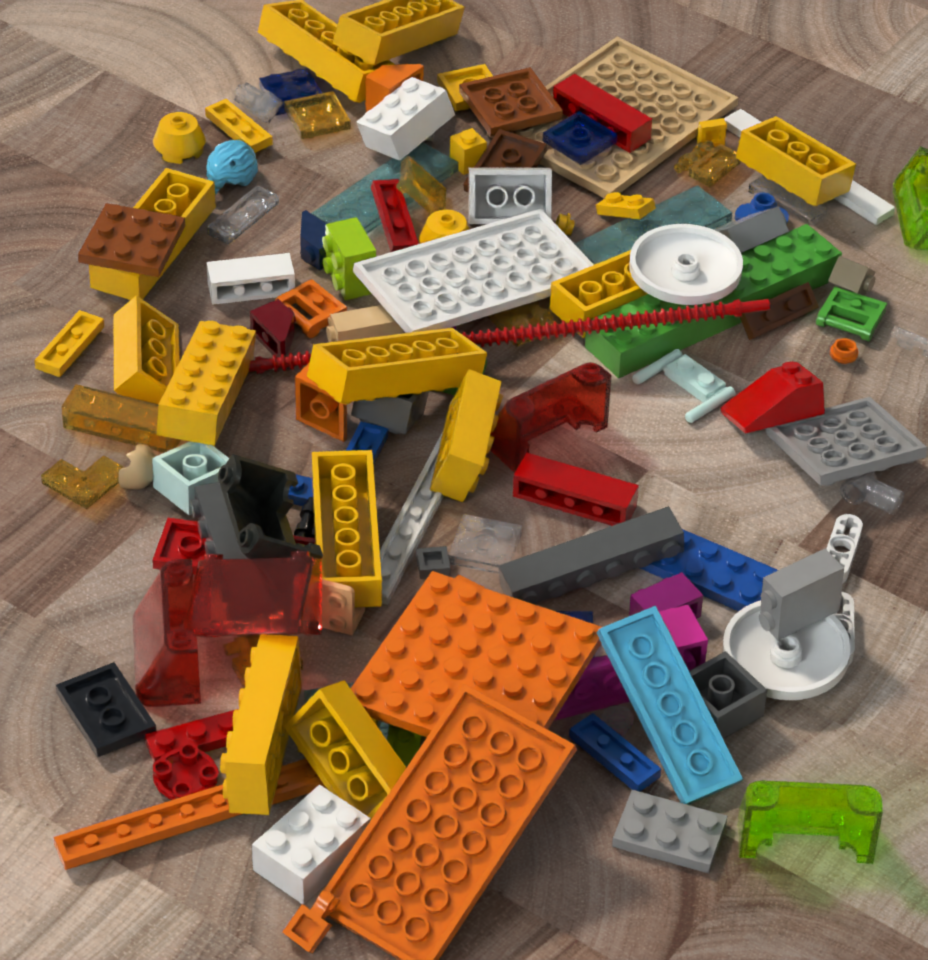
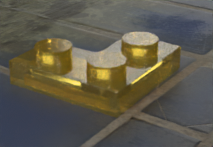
[41,455,125,509]

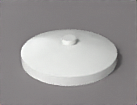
[629,224,743,305]
[723,600,851,700]

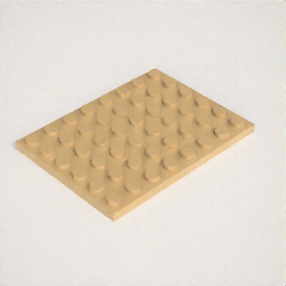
[487,36,738,199]

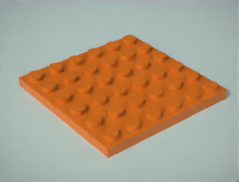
[351,571,602,737]

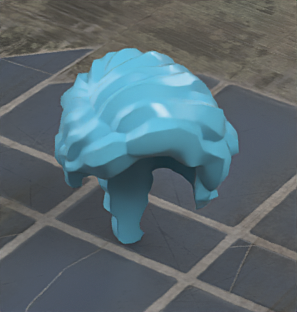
[206,140,258,195]

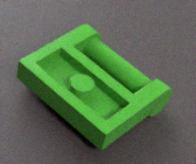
[816,287,887,342]

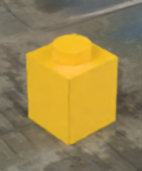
[449,128,487,175]

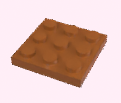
[459,67,563,137]
[78,203,185,277]

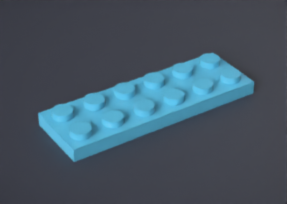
[597,606,743,805]

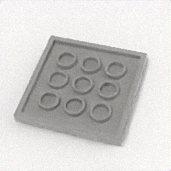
[766,397,927,486]

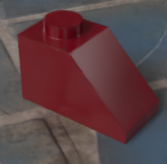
[250,299,296,357]

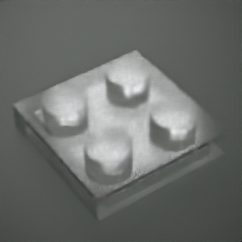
[448,514,522,574]

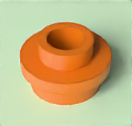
[830,338,859,364]

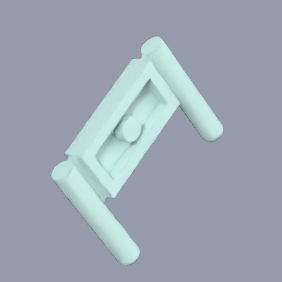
[632,349,736,423]

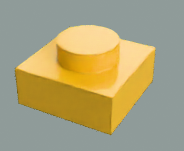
[697,118,727,149]

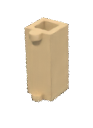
[326,305,404,342]

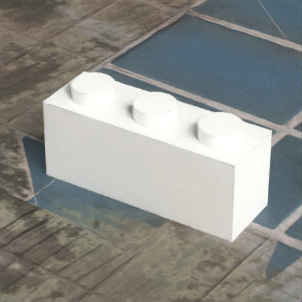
[207,253,295,305]

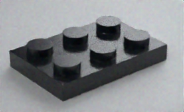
[56,662,157,758]

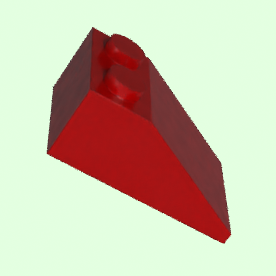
[720,361,825,434]

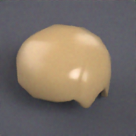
[119,444,156,490]

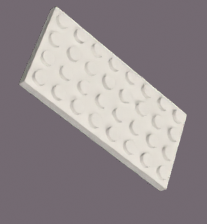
[353,209,594,333]

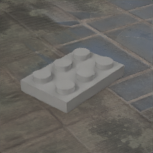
[612,790,728,874]

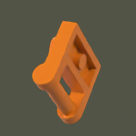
[275,279,347,338]

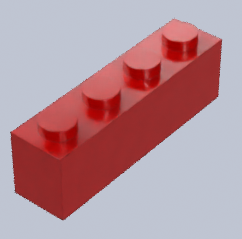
[553,73,652,153]
[513,452,639,526]

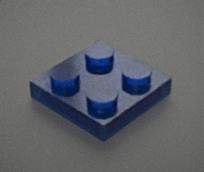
[259,68,325,116]
[542,111,618,165]

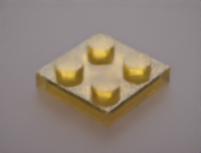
[284,91,351,139]

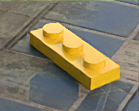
[205,99,273,153]
[34,310,104,377]

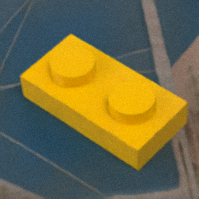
[596,192,656,219]

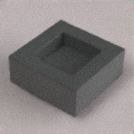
[416,546,451,579]

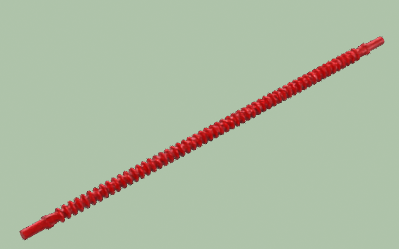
[248,299,770,374]

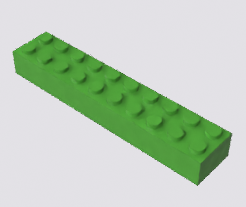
[585,224,842,379]

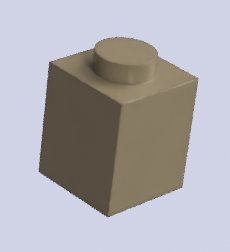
[828,256,876,296]

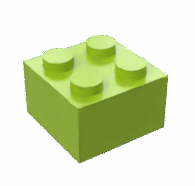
[322,217,376,301]

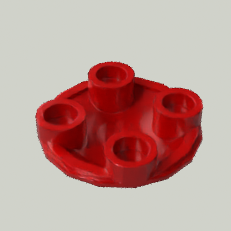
[153,743,219,800]

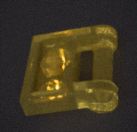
[396,156,447,216]

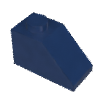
[300,210,326,271]

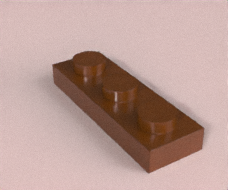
[740,282,819,340]

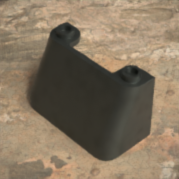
[218,454,323,593]

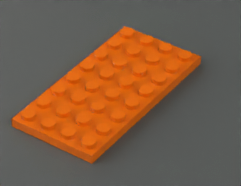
[324,683,577,960]

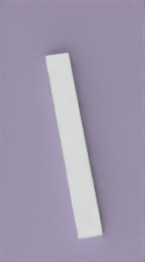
[724,109,895,225]
[380,432,444,605]

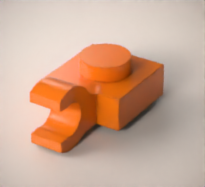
[282,890,341,954]

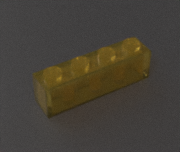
[61,384,181,453]

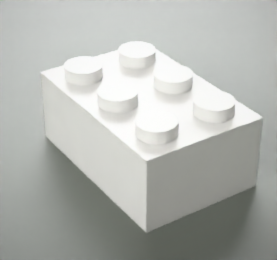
[356,77,455,161]
[468,168,552,224]
[252,784,371,904]

